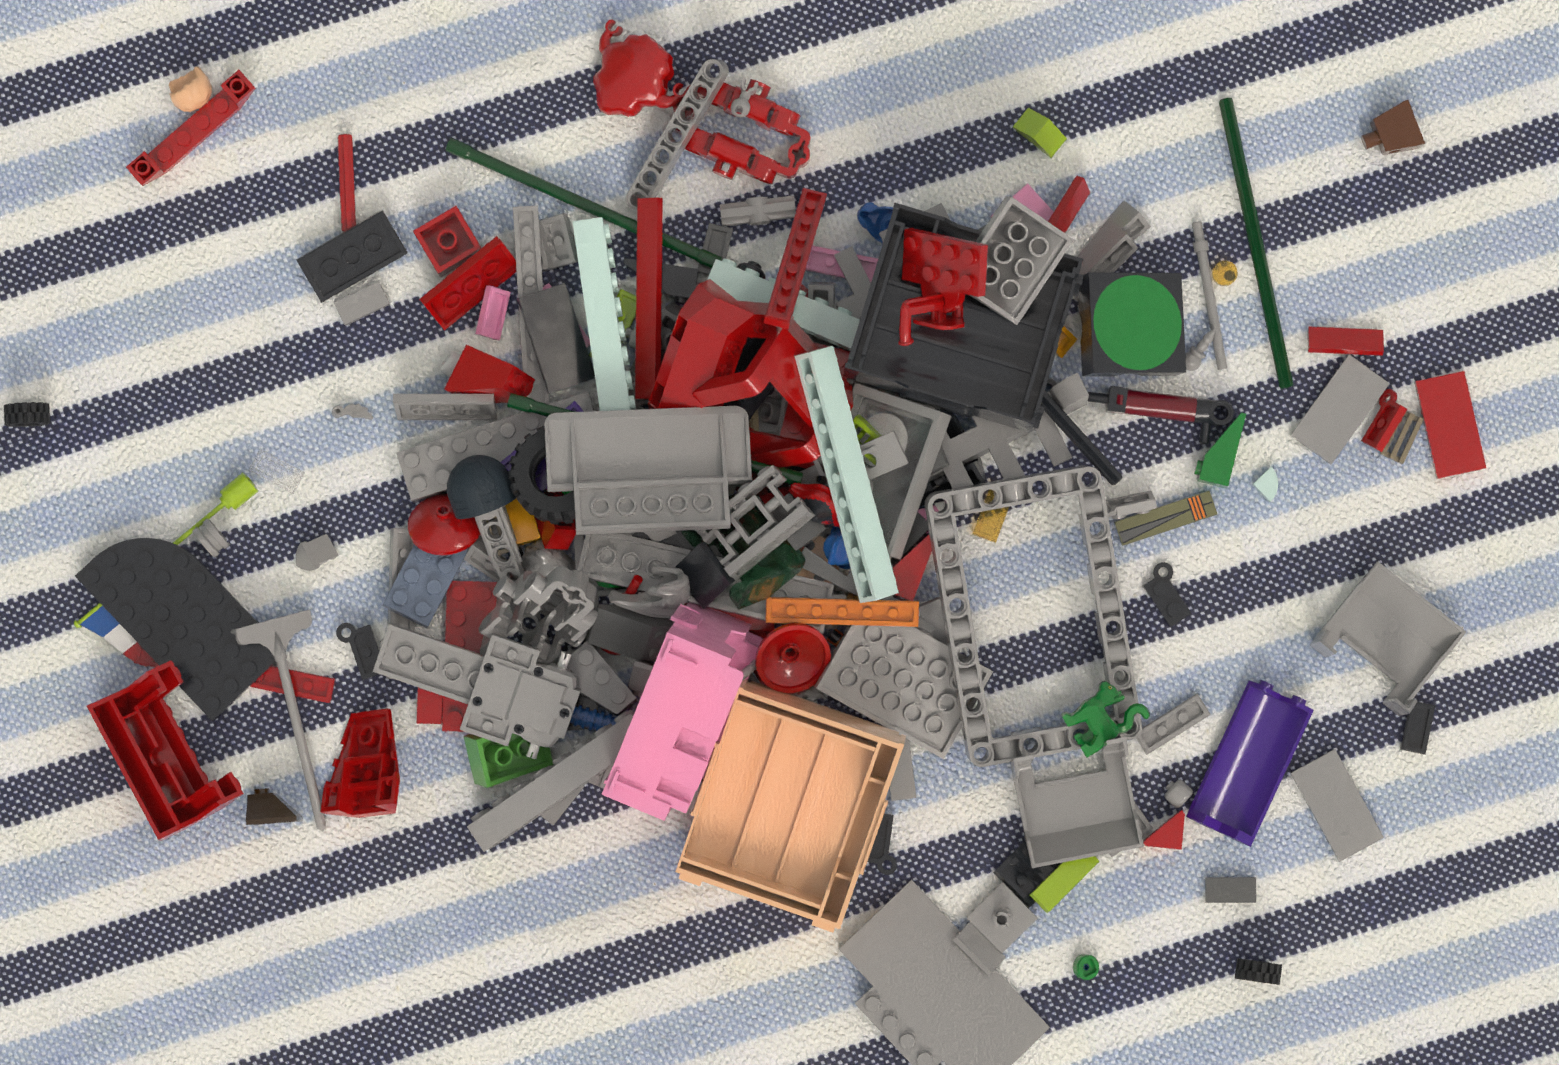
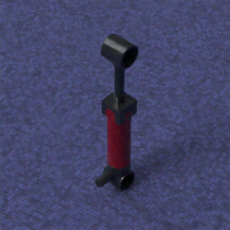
[1047,378,1234,444]

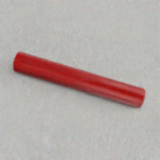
[337,134,356,232]

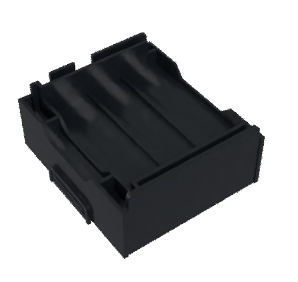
[843,203,1084,433]

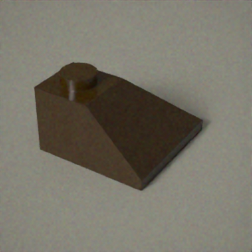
[246,788,303,825]

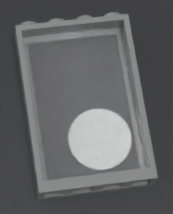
[820,383,951,560]

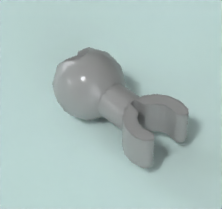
[731,78,758,118]

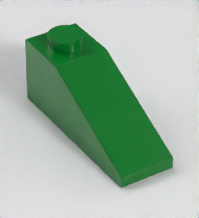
[1194,413,1246,489]

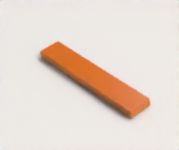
[766,597,919,627]

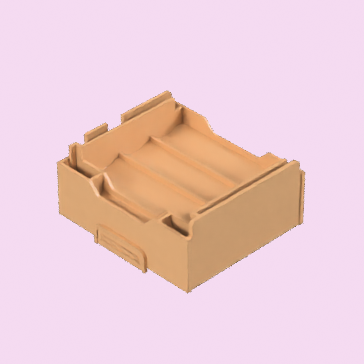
[675,679,906,933]

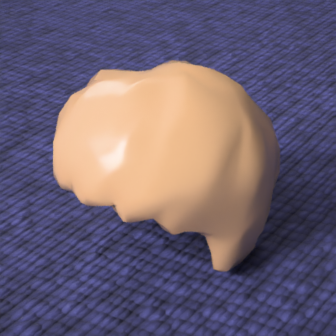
[168,67,212,112]

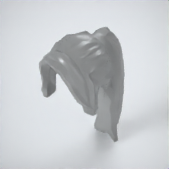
[608,565,690,618]

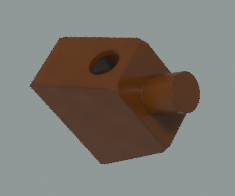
[1361,100,1425,155]

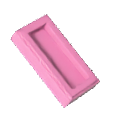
[475,286,511,340]

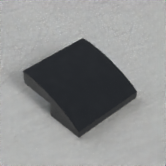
[993,840,1061,908]

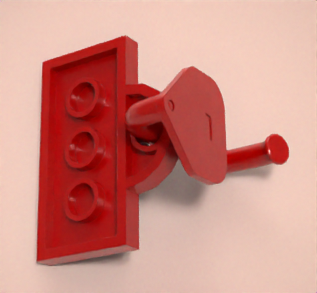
[898,228,988,346]

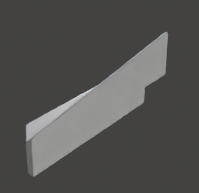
[1072,201,1151,301]

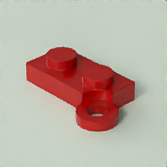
[1361,389,1407,452]

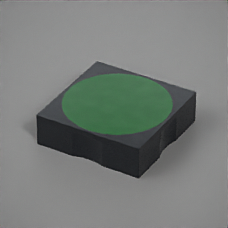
[1078,273,1186,376]

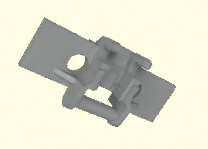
[788,431,909,490]

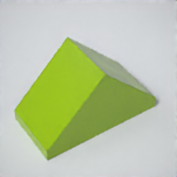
[1012,108,1067,158]

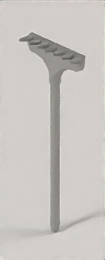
[230,610,326,831]

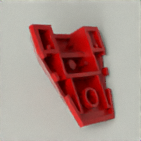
[320,708,400,818]

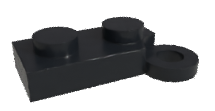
[1142,562,1192,628]
[336,623,381,680]
[867,814,897,875]

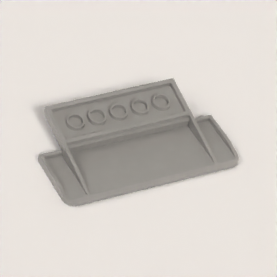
[544,406,752,535]

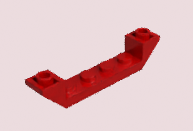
[126,70,256,186]

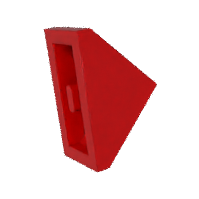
[1143,810,1185,850]

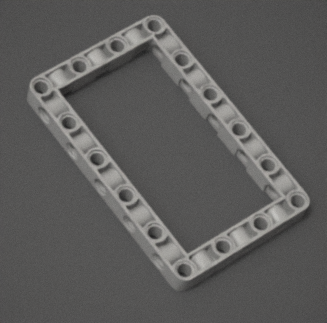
[925,465,1142,767]

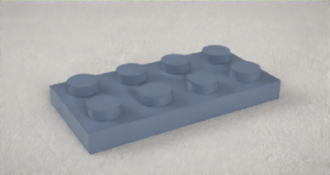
[383,544,471,629]

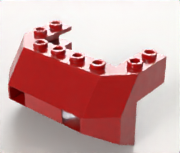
[648,279,794,430]
[86,660,244,841]

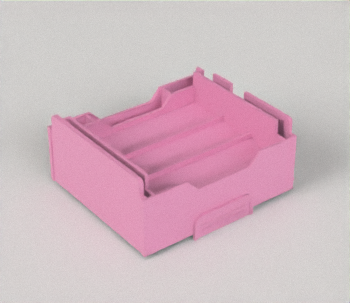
[602,602,763,821]

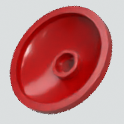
[408,493,481,555]
[755,623,831,693]

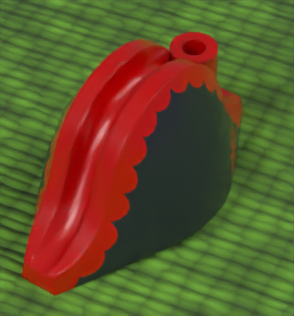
[788,483,840,528]

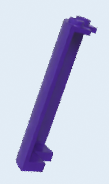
[1186,680,1314,847]

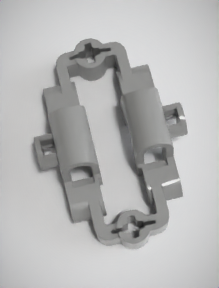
[479,566,598,665]

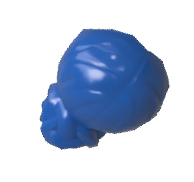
[857,202,893,243]

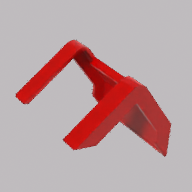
[692,318,853,467]

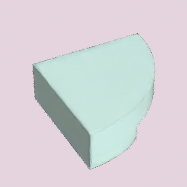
[1252,467,1278,502]

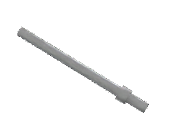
[1192,221,1227,370]

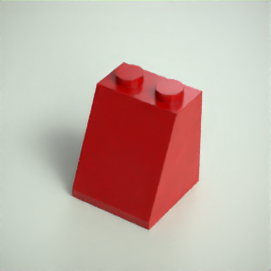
[444,344,535,403]

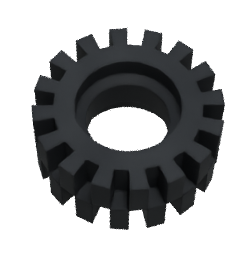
[4,402,50,427]
[1235,958,1282,985]

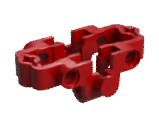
[673,79,811,185]

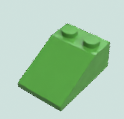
[463,733,554,788]

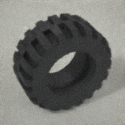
[508,426,575,525]

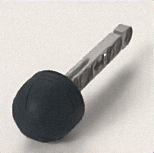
[447,455,550,645]

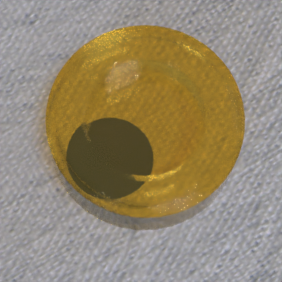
[1212,261,1238,286]

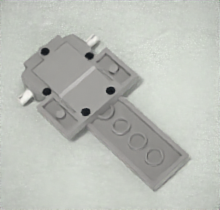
[373,623,581,759]

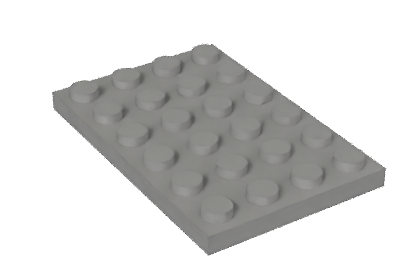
[814,625,993,759]

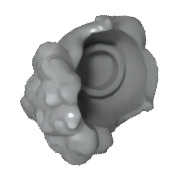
[522,539,576,592]

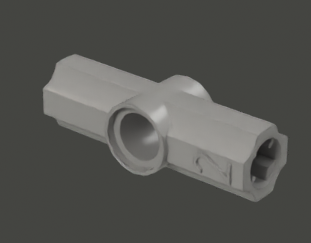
[720,196,796,227]

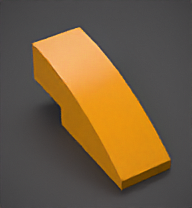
[505,498,541,546]

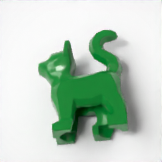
[1060,681,1150,758]

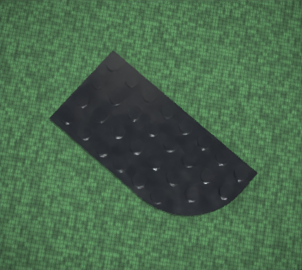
[75,538,276,721]

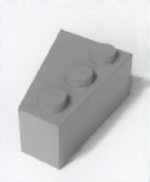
[567,641,637,716]

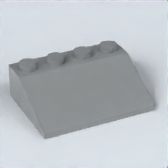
[970,196,1074,325]

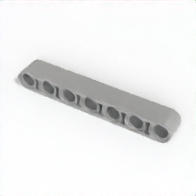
[626,59,729,211]

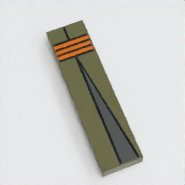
[1114,491,1217,546]

